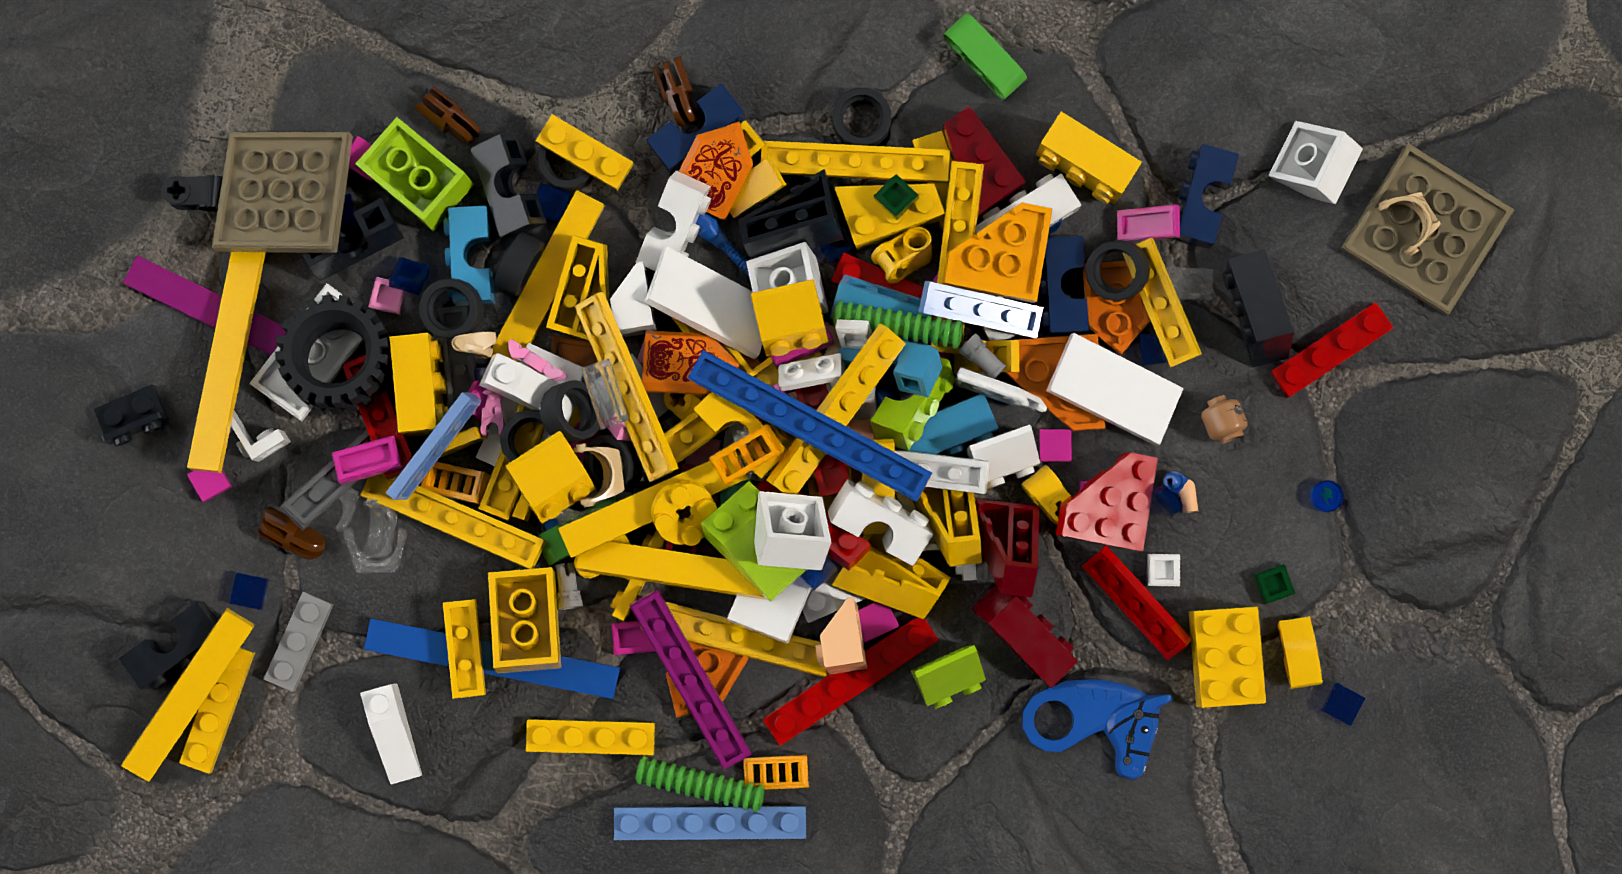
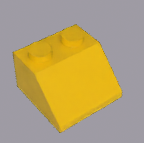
[750,279,828,356]
[505,431,596,524]

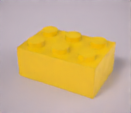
[1035,111,1142,205]
[389,333,449,437]
[488,567,561,673]
[1189,607,1266,708]

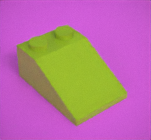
[355,117,475,231]
[701,481,807,602]
[911,645,986,709]

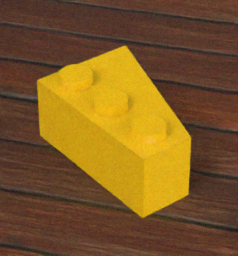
[834,184,945,250]
[546,236,610,340]
[912,487,982,567]
[832,534,951,619]

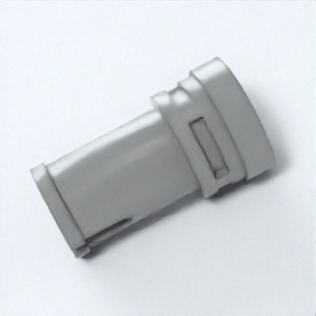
[958,333,1007,379]
[555,562,583,610]

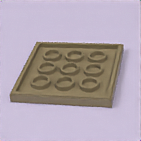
[212,132,353,253]
[1340,143,1514,316]

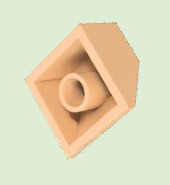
[816,597,867,674]

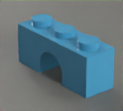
[444,206,494,306]
[837,332,943,398]

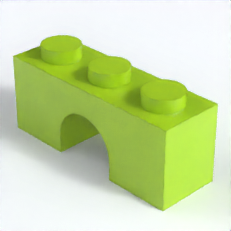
[870,357,955,451]

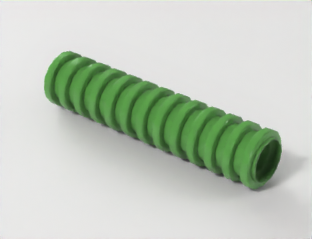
[833,300,963,349]
[635,756,765,813]

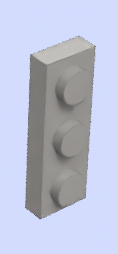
[263,592,334,692]

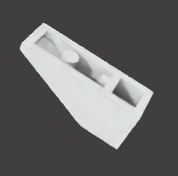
[479,353,576,422]
[360,683,422,784]

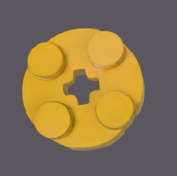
[651,480,717,546]

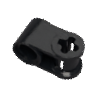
[162,175,223,212]

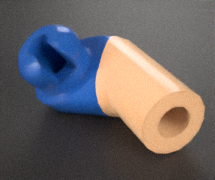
[1163,471,1198,513]

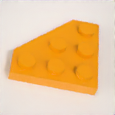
[942,202,1052,303]

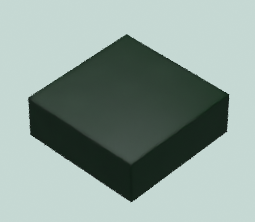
[874,174,919,220]
[1253,564,1296,605]

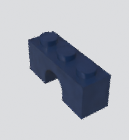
[646,83,745,174]
[1173,144,1239,249]
[1039,236,1089,336]

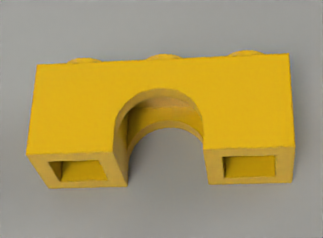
[693,392,788,479]

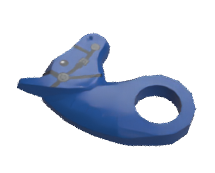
[1022,679,1174,780]

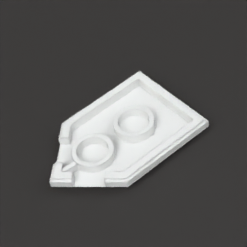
[954,367,1047,412]

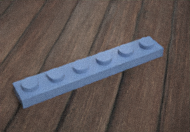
[614,806,806,840]

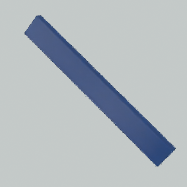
[688,350,932,502]
[364,618,620,699]

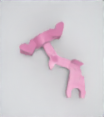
[480,340,567,437]

